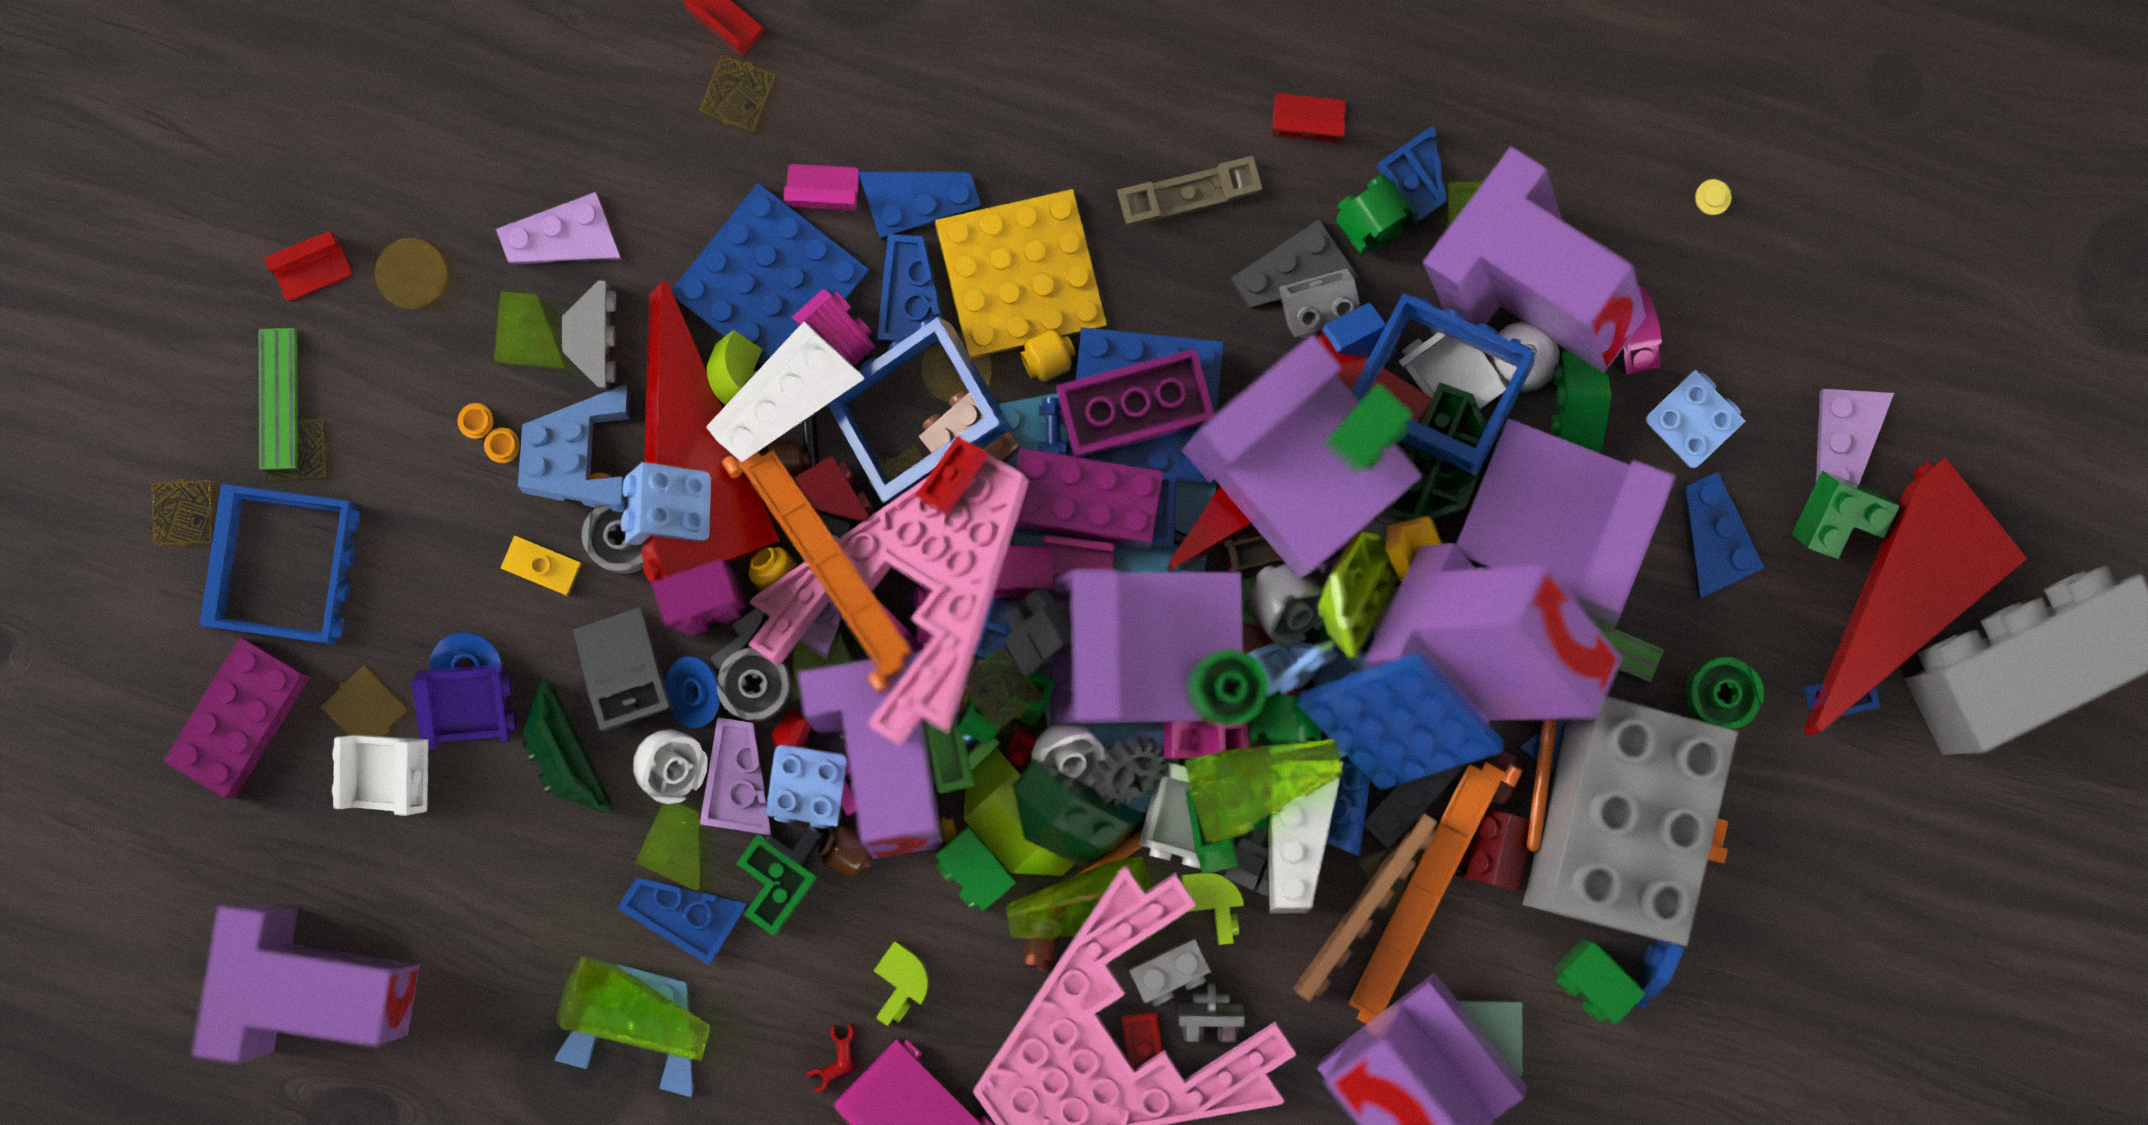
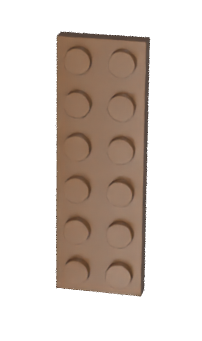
[1293,813,1437,1001]

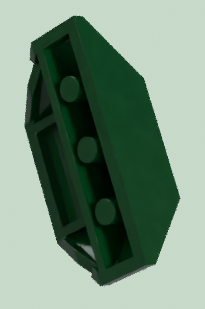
[1383,382,1495,521]
[523,681,615,813]
[1013,759,1145,866]

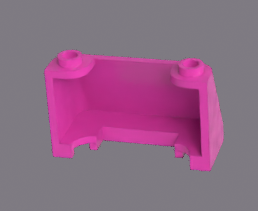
[833,1038,995,1125]

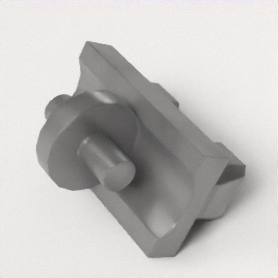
[1178,983,1245,1042]

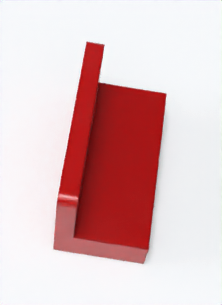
[684,0,764,57]
[1271,93,1346,144]
[264,231,353,301]
[916,435,989,515]

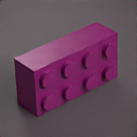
[1056,348,1215,458]
[1014,448,1163,550]
[651,559,750,637]
[163,637,311,799]

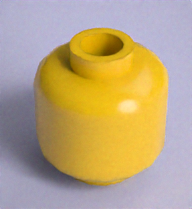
[1020,330,1076,382]
[748,547,799,592]

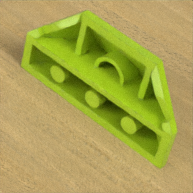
[1318,531,1399,657]
[963,747,1075,876]

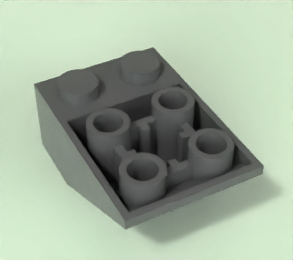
[573,607,674,731]

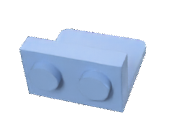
[1646,369,1745,468]
[621,462,711,545]
[1248,640,1341,696]
[765,744,847,828]

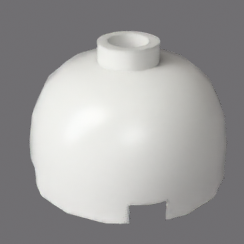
[1488,321,1560,392]
[1032,723,1106,787]
[633,729,708,804]

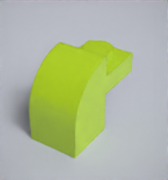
[707,330,762,405]
[1181,873,1244,945]
[874,940,929,1026]

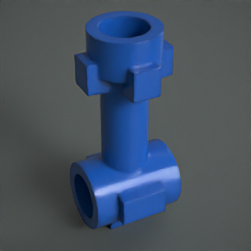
[1038,398,1069,456]

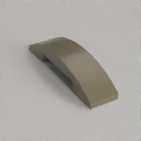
[1117,156,1263,225]

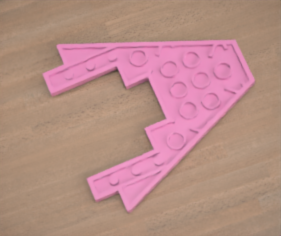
[749,453,1029,746]
[973,865,1296,1125]

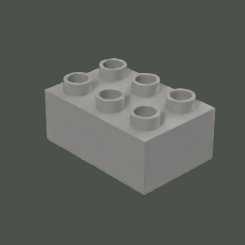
[1904,566,2148,755]
[1523,696,1737,946]

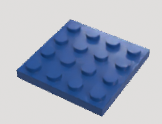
[672,183,869,366]
[1068,327,1223,485]
[1297,651,1503,791]

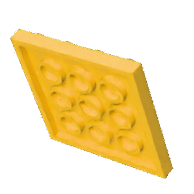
[935,189,1107,359]

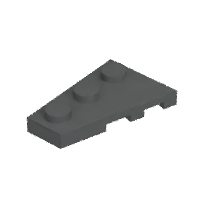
[1230,219,1359,309]

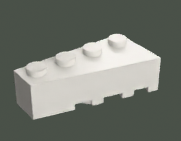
[706,322,865,462]
[1266,762,1343,913]

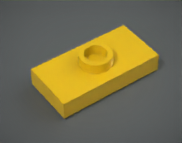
[501,535,582,596]

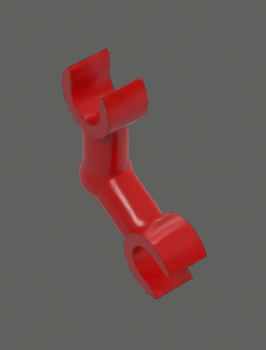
[805,1023,855,1093]

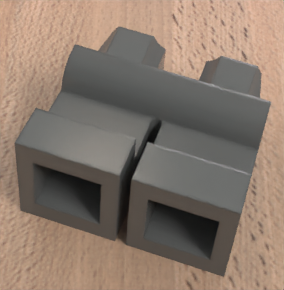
[1004,588,1073,677]
[1222,828,1269,897]

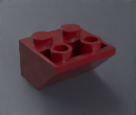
[795,456,875,525]
[1454,809,1529,892]

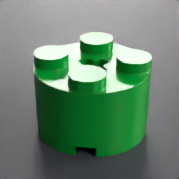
[1336,173,1419,256]
[1186,650,1269,726]
[1683,657,1764,730]
[1248,691,1321,751]

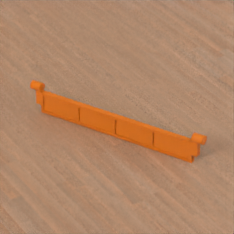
[722,450,913,694]
[1348,762,1523,1024]

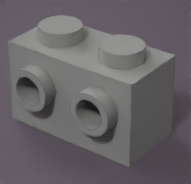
[1279,268,1360,338]
[1128,938,1210,1006]

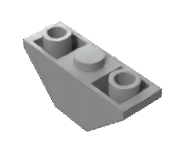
[562,281,616,392]

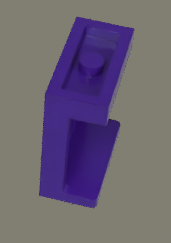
[412,664,517,750]

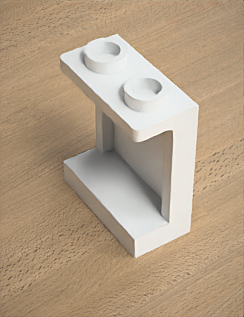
[1399,329,1508,409]
[332,734,428,815]
[1139,762,1234,869]

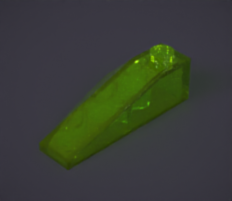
[1185,740,1343,844]
[1006,856,1156,941]
[555,956,711,1061]

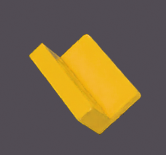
[1386,517,1442,583]

